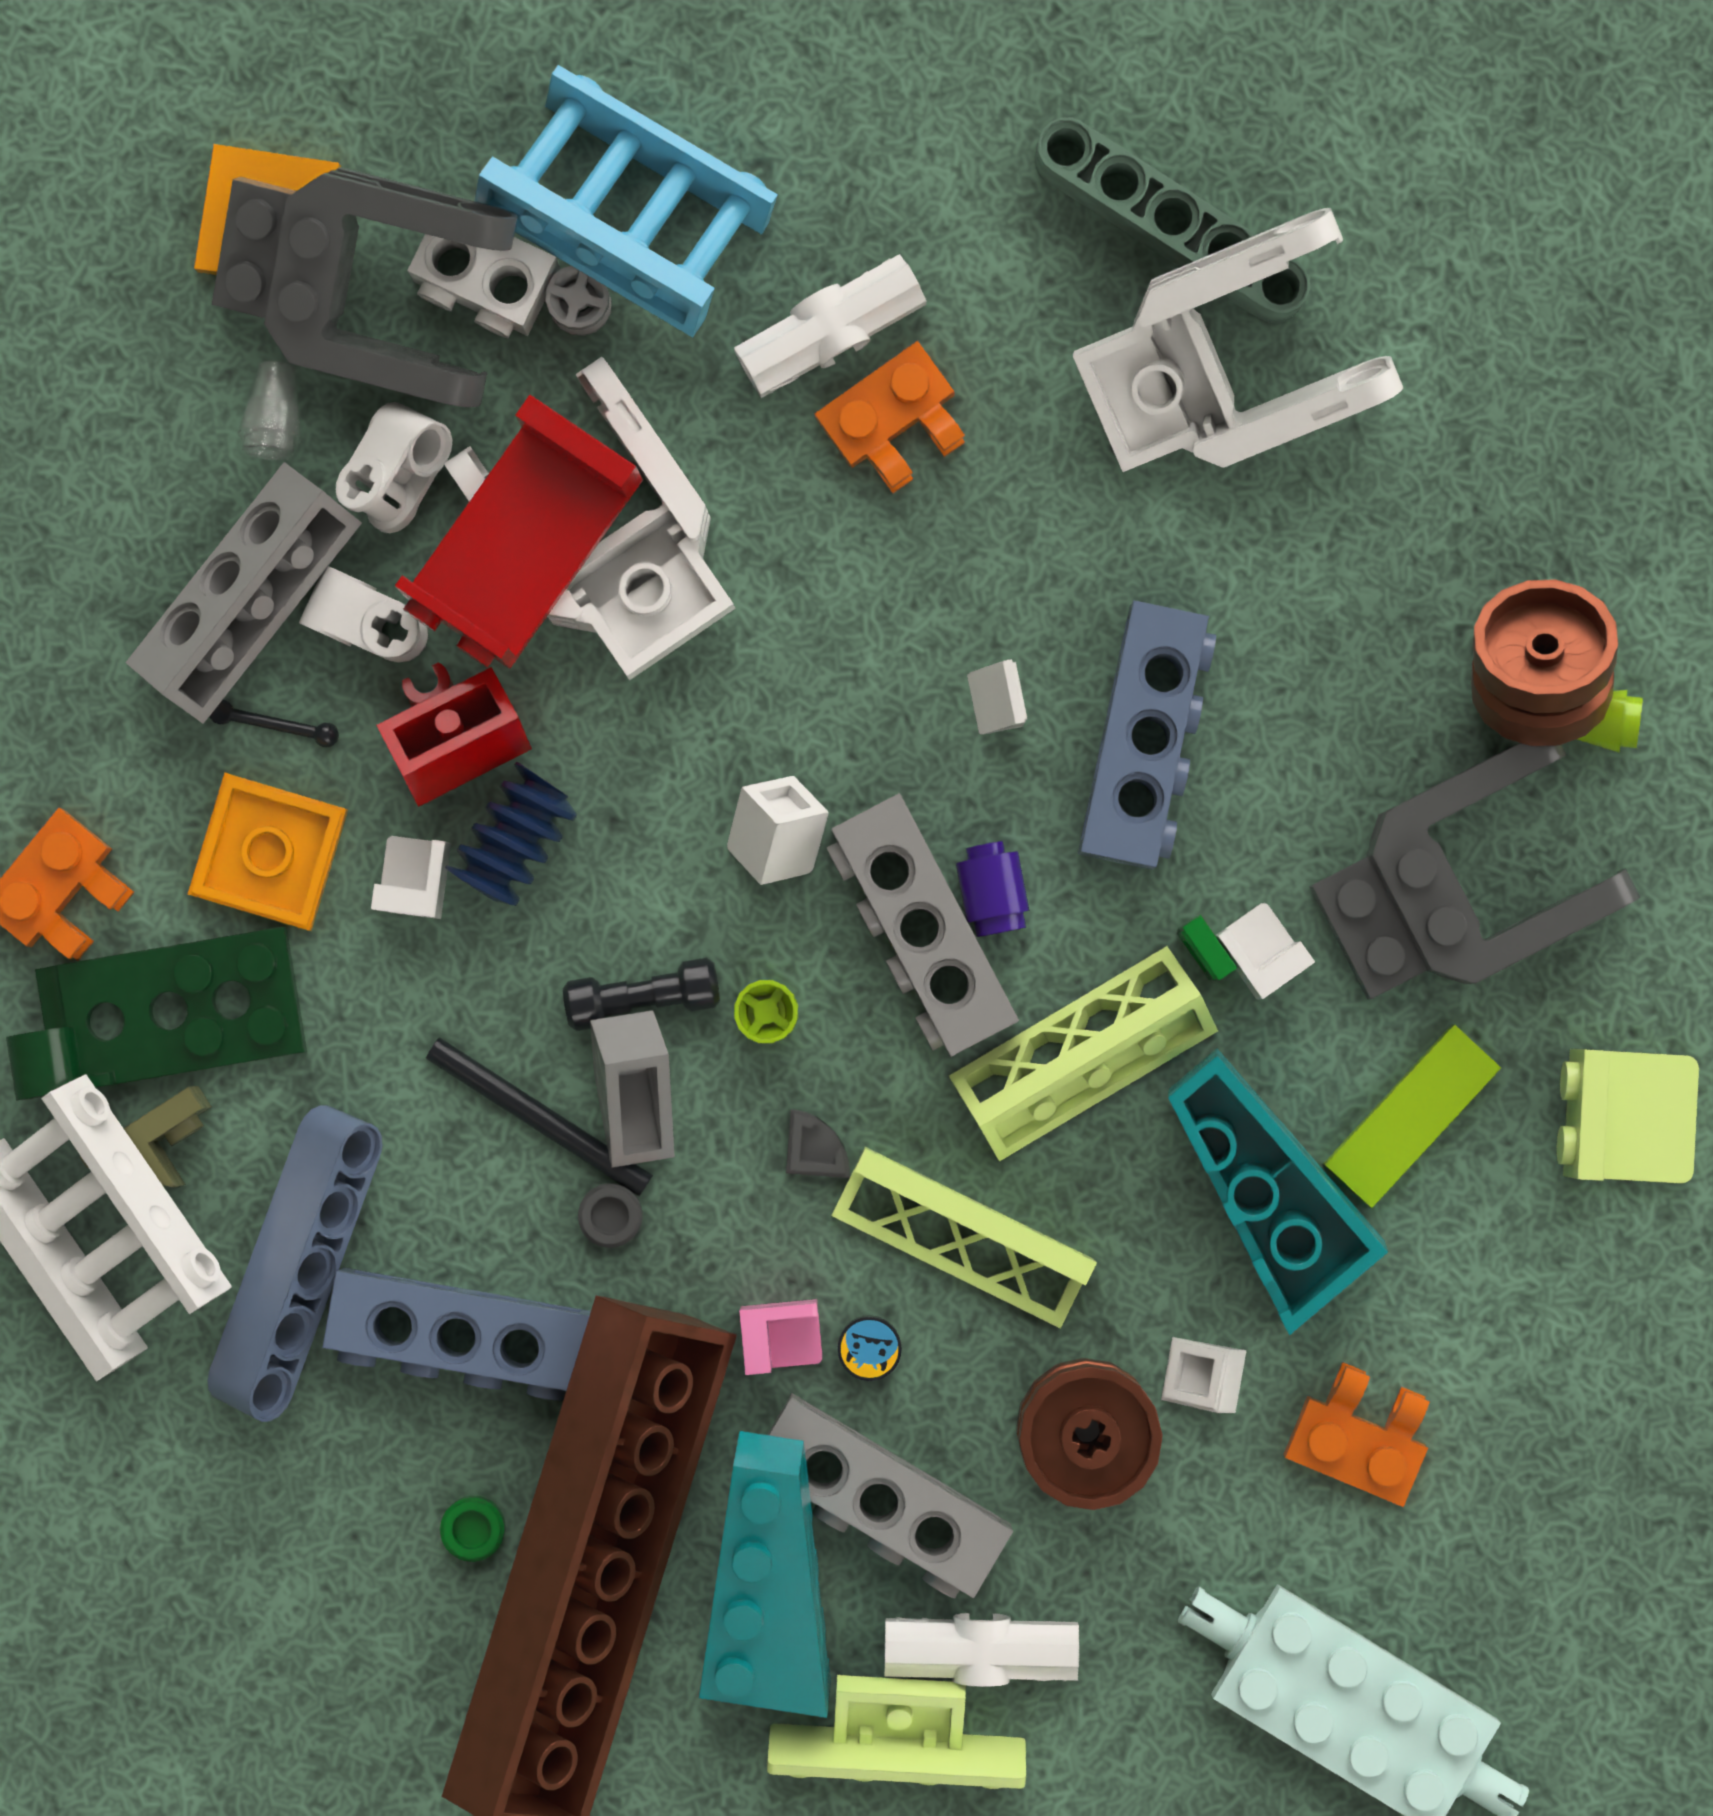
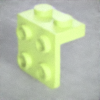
[1557,1049,1699,1183]

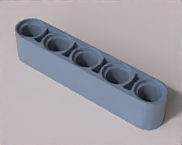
[207,1105,383,1422]

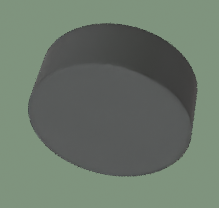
[578,1183,643,1248]

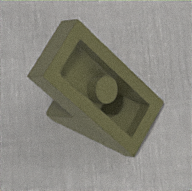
[80,1086,212,1188]

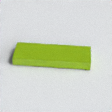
[1323,1024,1501,1208]

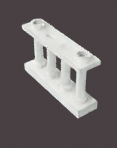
[0,1074,232,1382]

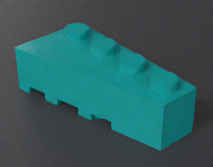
[1168,1048,1388,1335]
[699,1431,831,1718]

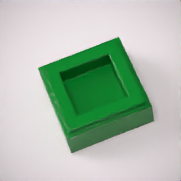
[1176,915,1237,981]

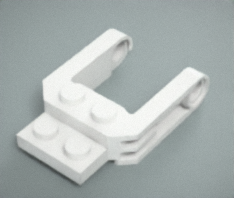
[1073,208,1403,472]
[444,357,736,680]

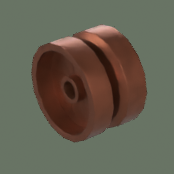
[1471,579,1618,746]
[1016,1358,1163,1510]

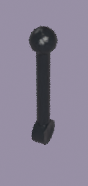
[209,699,339,747]

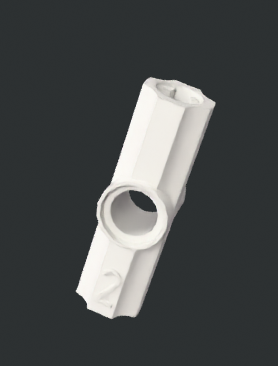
[734,254,927,398]
[885,1613,1079,1687]

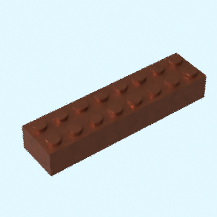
[441,1295,737,1816]

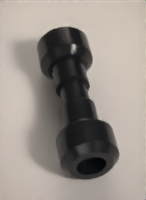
[563,957,720,1031]

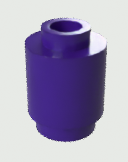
[955,841,1030,937]

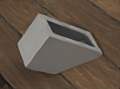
[590,1010,675,1168]

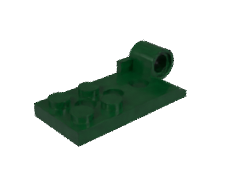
[6,926,307,1101]

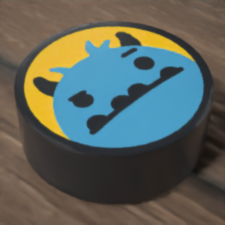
[838,1315,902,1381]

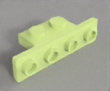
[767,1675,1026,1789]

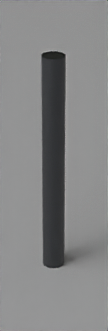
[426,1037,653,1197]

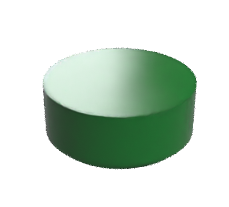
[440,1496,506,1562]

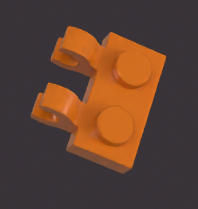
[814,341,965,494]
[0,808,134,961]
[1283,1362,1430,1507]

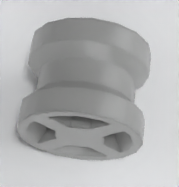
[545,266,612,336]

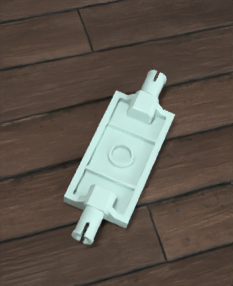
[1178,1584,1529,1816]

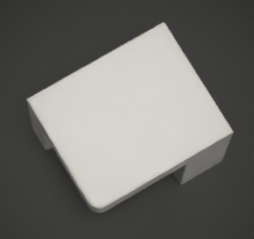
[727,776,829,885]
[371,836,451,919]
[1215,903,1315,999]

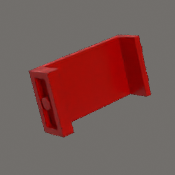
[395,395,643,669]

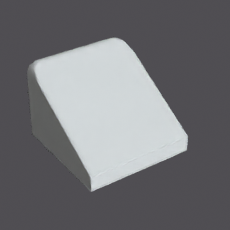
[967,659,1027,735]
[1161,1337,1246,1413]

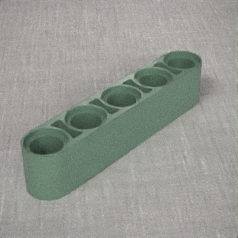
[1035,117,1310,323]

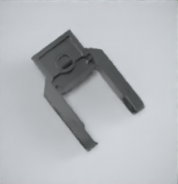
[212,167,518,407]
[1309,743,1640,1000]

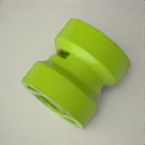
[734,980,798,1043]

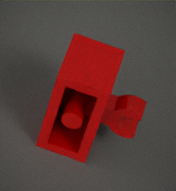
[376,662,532,807]

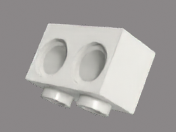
[407,234,561,338]

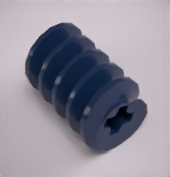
[445,761,577,906]

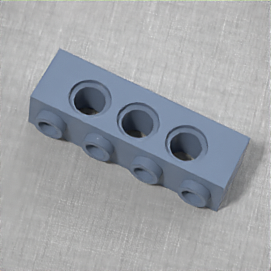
[1078,600,1216,870]
[322,1268,591,1400]

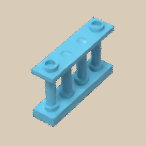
[475,65,778,338]

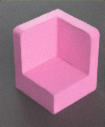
[739,1299,822,1375]

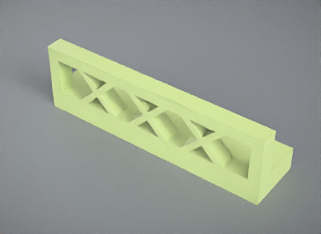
[949,946,1218,1161]
[831,1147,1097,1329]

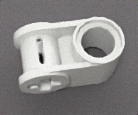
[336,402,452,533]
[299,566,428,663]

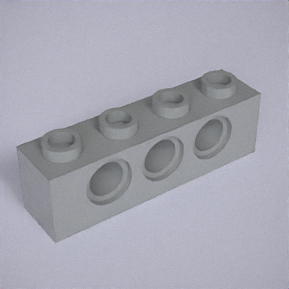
[125,462,362,724]
[826,793,1019,1057]
[767,1393,1013,1598]

